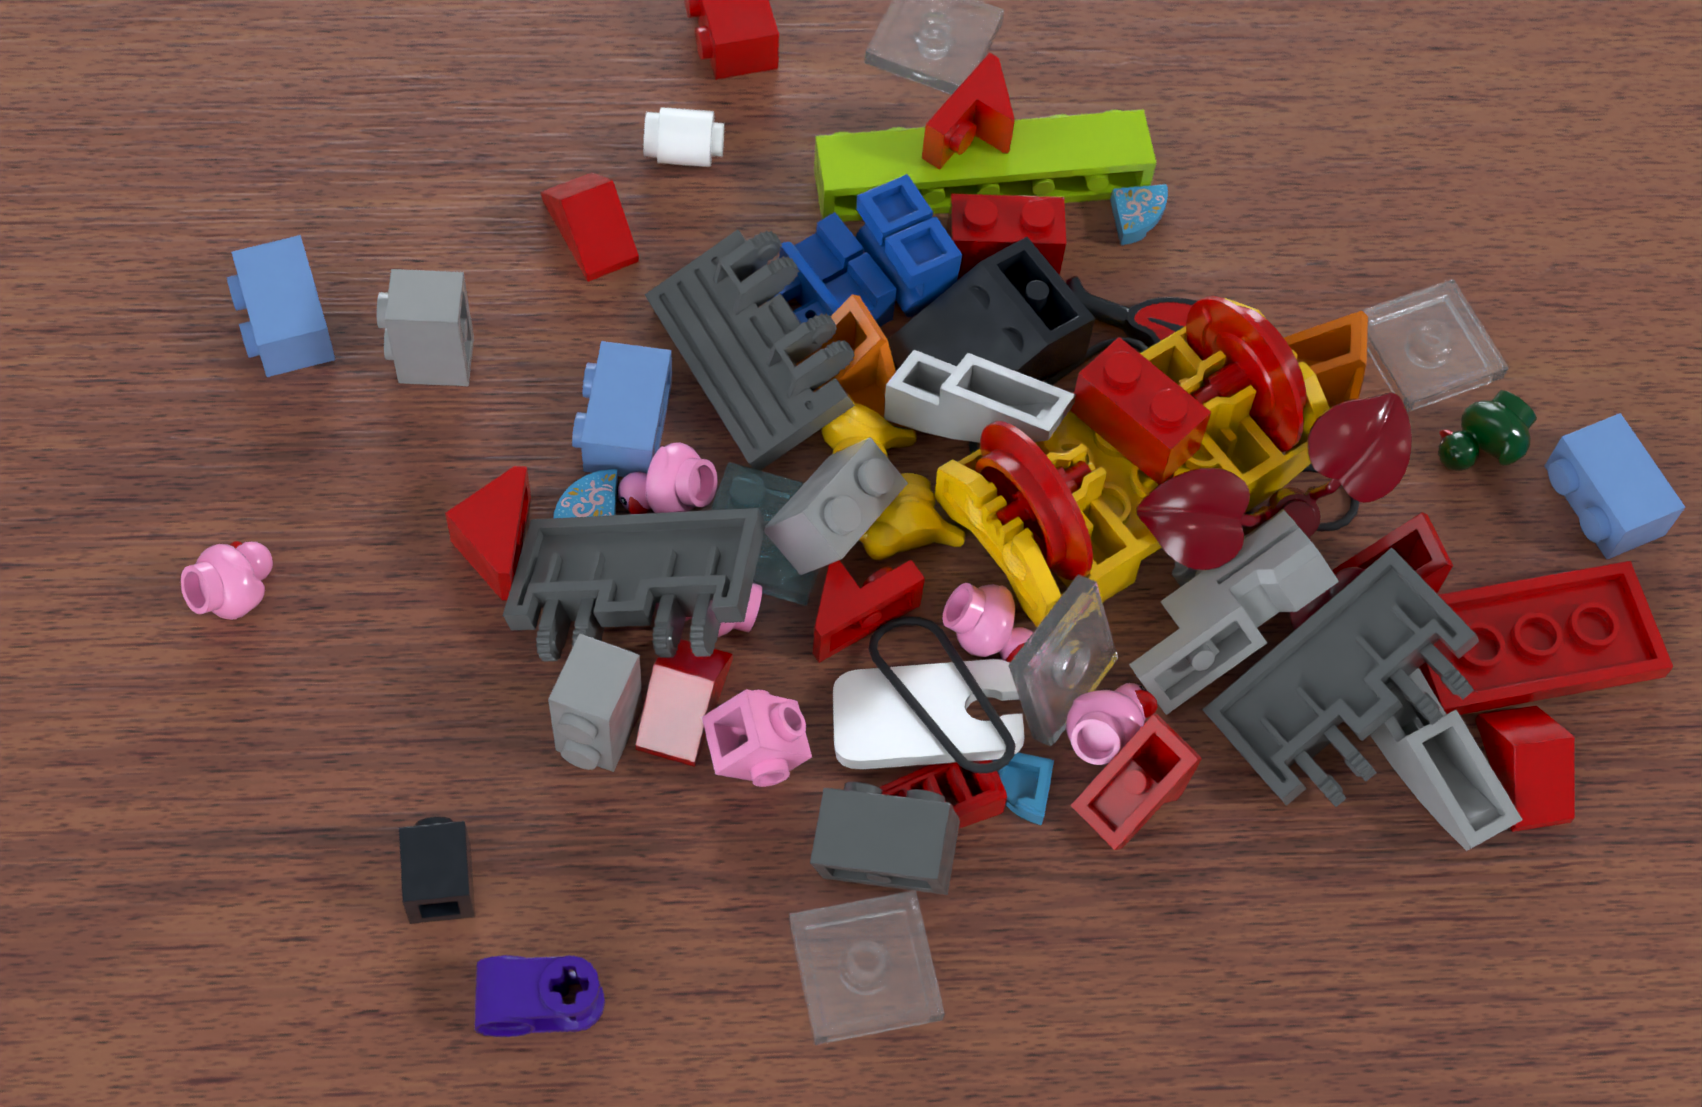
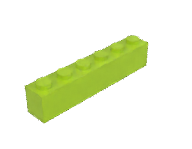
[814,109,1156,222]

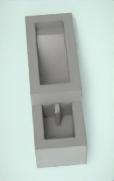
[884,350,1076,443]
[1370,668,1522,851]

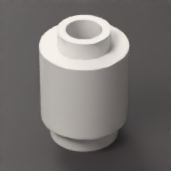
[644,107,724,167]

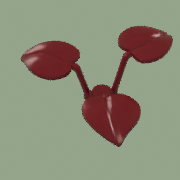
[1136,392,1412,631]

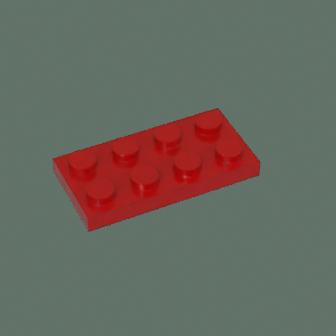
[1419,561,1673,715]

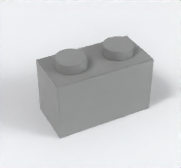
[377,269,474,386]
[764,437,908,575]
[548,633,643,772]

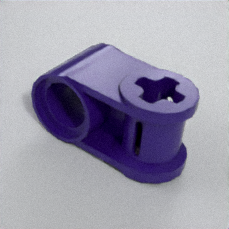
[475,955,605,1037]

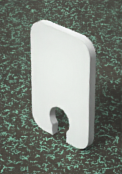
[833,659,1024,769]

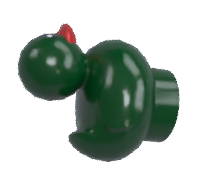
[1438,390,1537,471]

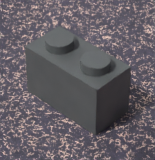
[810,782,960,895]

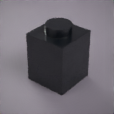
[399,817,475,924]

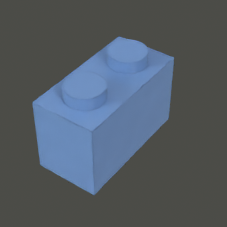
[226,235,335,377]
[572,341,672,477]
[1544,413,1685,560]

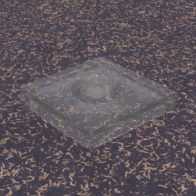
[865,0,1005,95]
[1362,279,1509,412]
[1008,574,1118,747]
[788,890,945,1045]

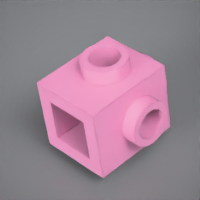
[702,689,812,787]

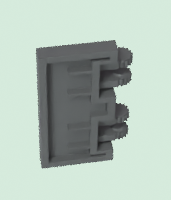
[645,229,855,473]
[503,508,766,661]
[1203,548,1479,807]

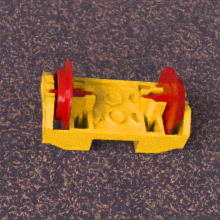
[934,296,1330,632]

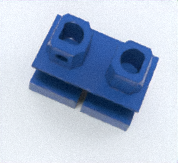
[855,174,962,317]
[766,212,897,327]

